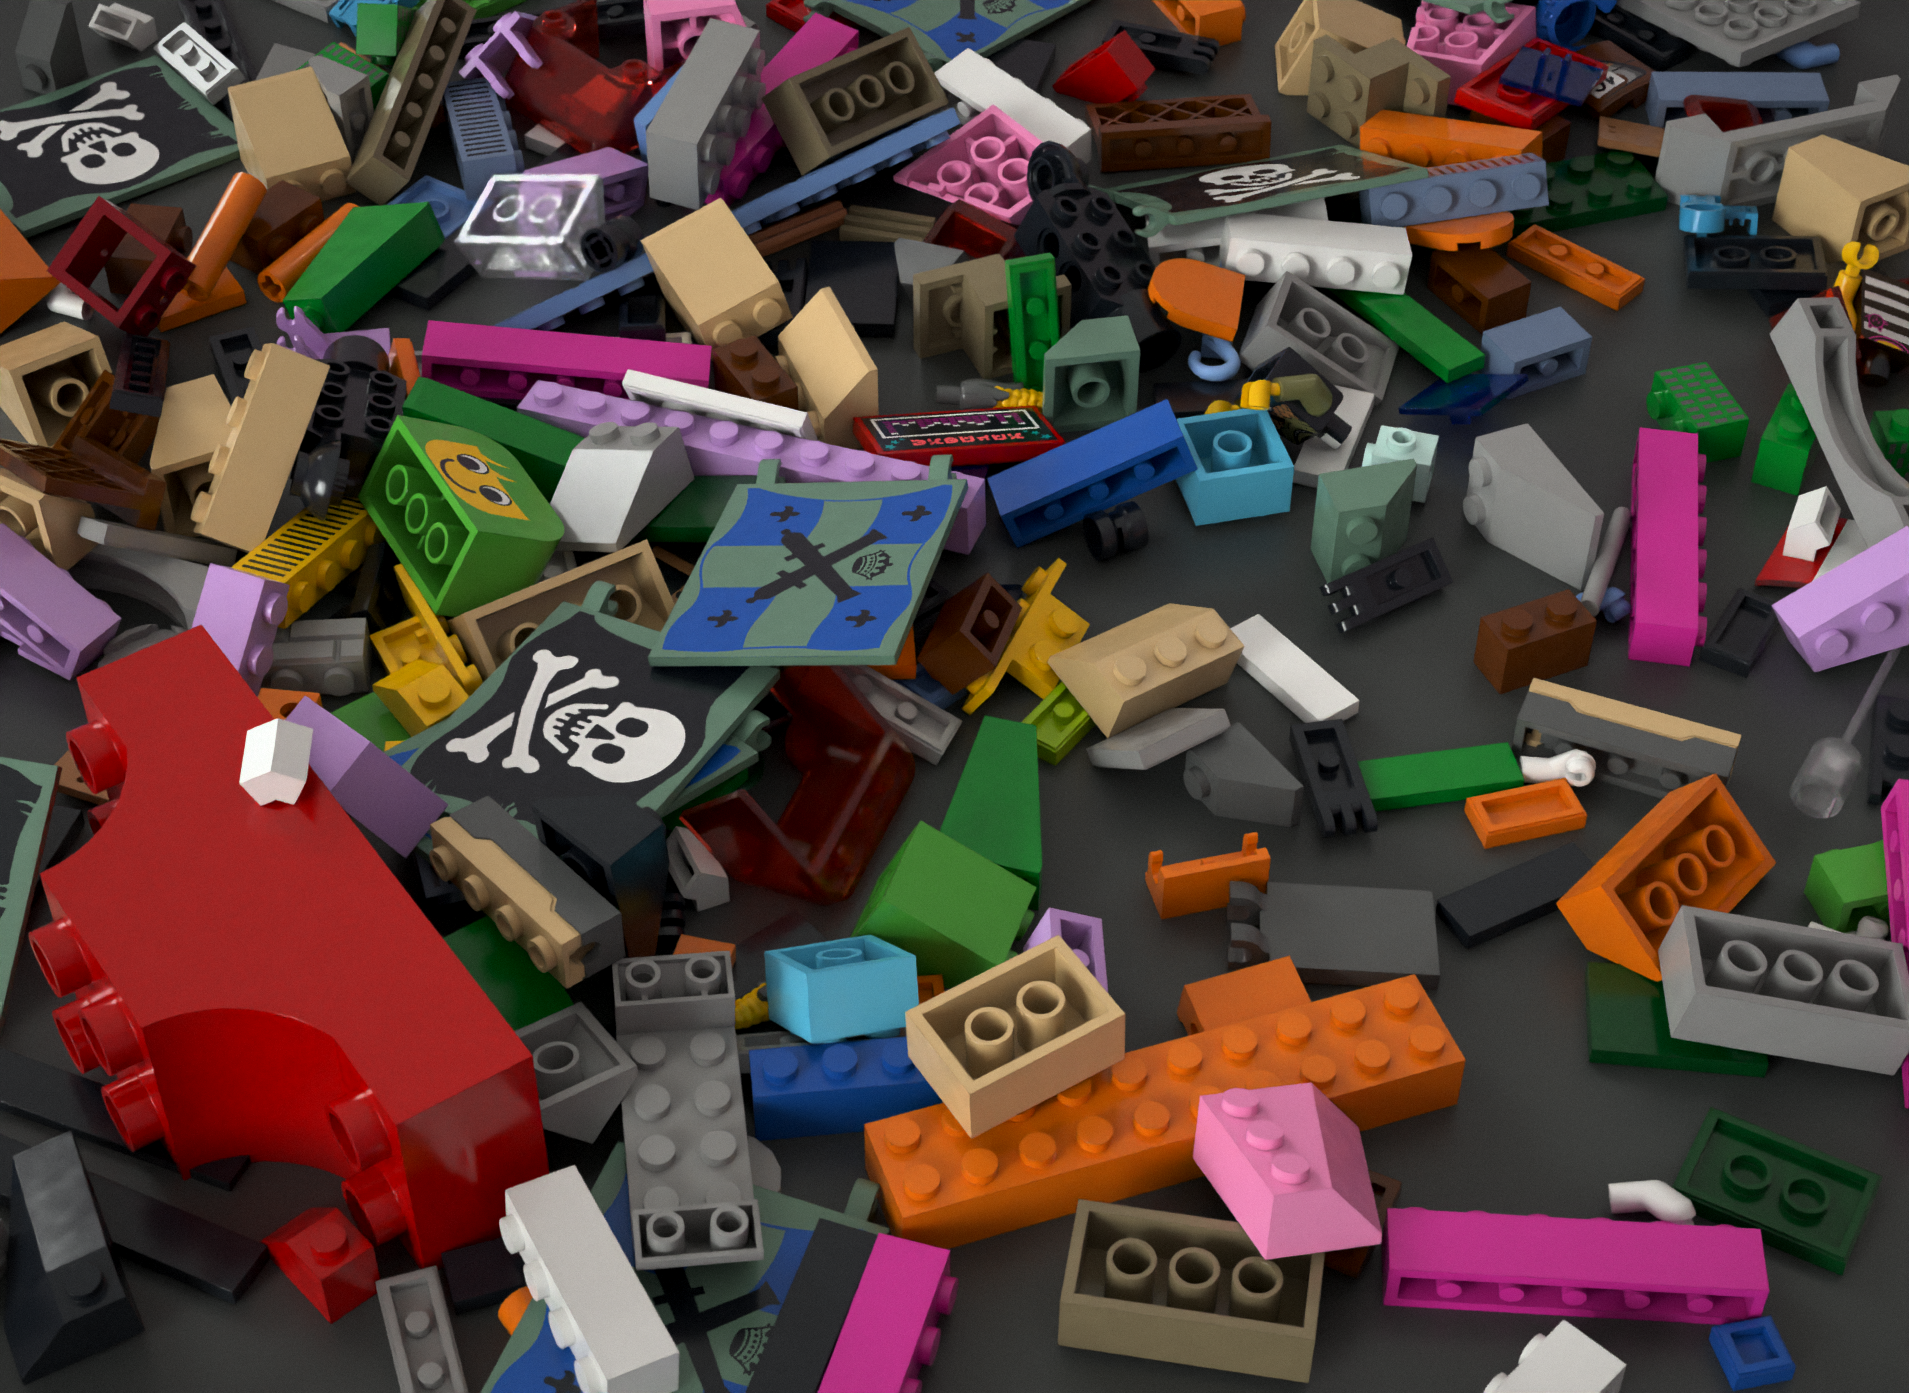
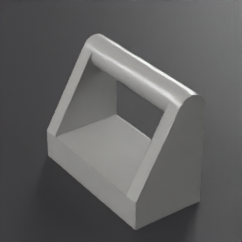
[308,56,374,165]

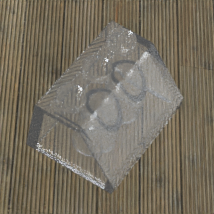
[455,174,605,281]

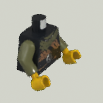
[1204,347,1352,450]

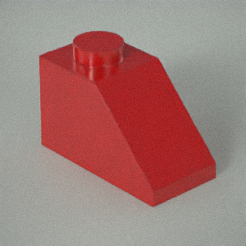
[1052,30,1155,104]
[259,1207,380,1324]

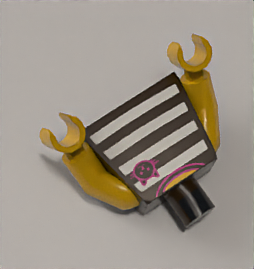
[1830,241,1909,387]

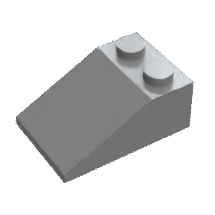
[1239,271,1399,406]
[550,422,695,552]
[1463,423,1604,591]

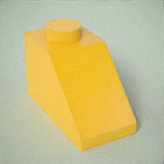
[372,659,470,737]

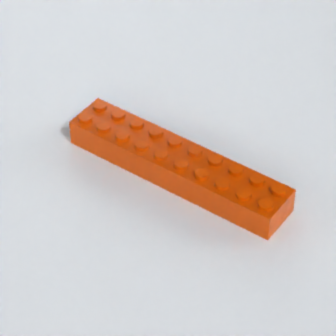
[864,974,1466,1249]

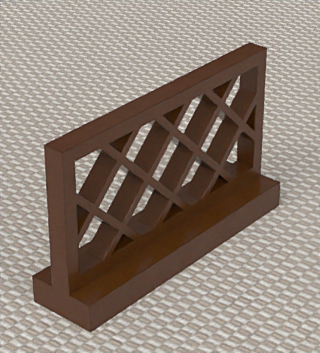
[1085,94,1272,172]
[0,435,167,531]

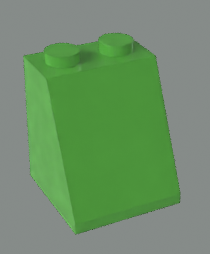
[849,820,1036,989]

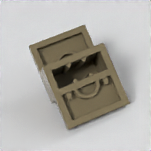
[1307,35,1451,149]
[913,254,1072,379]

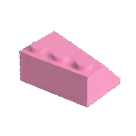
[643,0,765,99]
[1407,0,1536,111]
[893,104,1043,225]
[1193,1083,1382,1260]

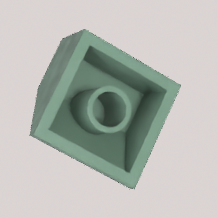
[1042,315,1140,433]
[1310,459,1417,584]

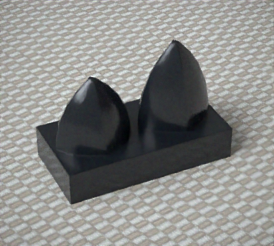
[329,541,404,644]

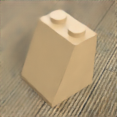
[1275,0,1406,95]
[228,67,356,201]
[1772,135,1909,264]
[641,198,793,361]
[0,321,113,448]
[149,374,232,537]

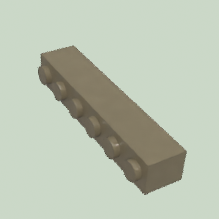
[346,0,476,205]

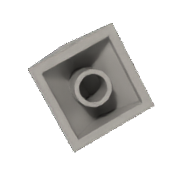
[514,1002,638,1144]

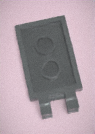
[1226,881,1440,990]

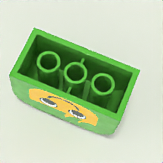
[358,415,564,617]

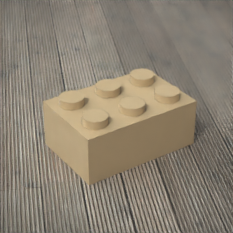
[905,935,1125,1139]

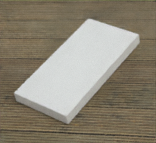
[622,369,818,441]

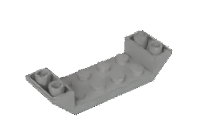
[1655,74,1901,206]
[612,951,764,1271]

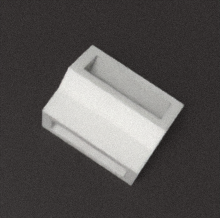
[88,3,158,51]
[1783,486,1841,562]
[239,718,313,806]
[666,826,730,912]

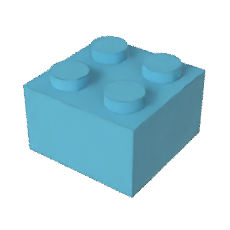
[1176,409,1294,526]
[764,934,919,1045]

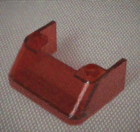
[504,0,686,154]
[679,665,915,906]

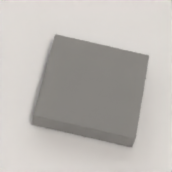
[1086,708,1231,770]

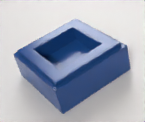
[1708,1315,1796,1391]

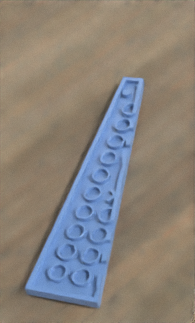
[493,107,961,331]

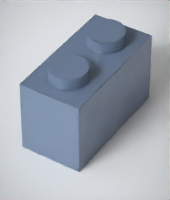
[1480,306,1592,399]

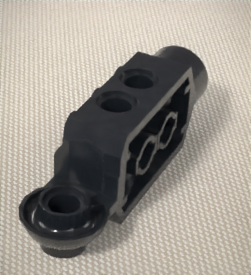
[1014,141,1182,374]
[289,335,406,522]

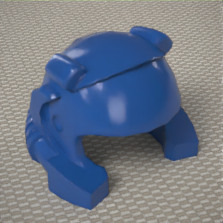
[1535,0,1617,52]

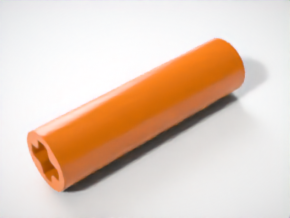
[180,172,267,301]
[257,203,359,303]

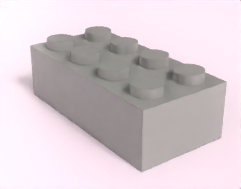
[646,18,766,210]
[1658,905,1909,1076]

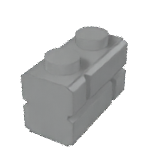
[261,618,372,696]

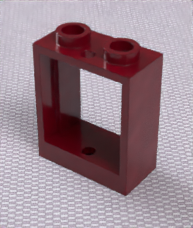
[47,196,197,336]

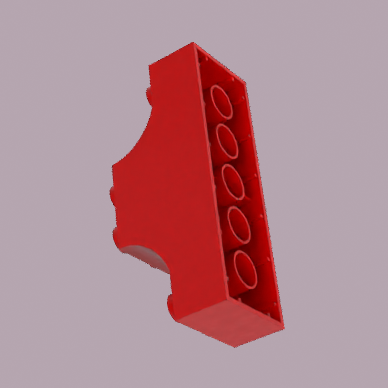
[28,624,549,1270]

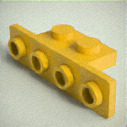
[961,558,1090,715]
[369,563,483,696]

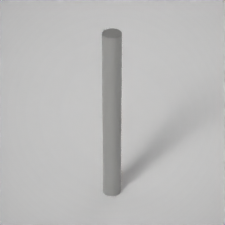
[1580,507,1632,617]

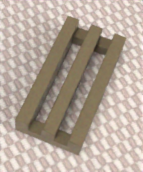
[839,204,936,244]

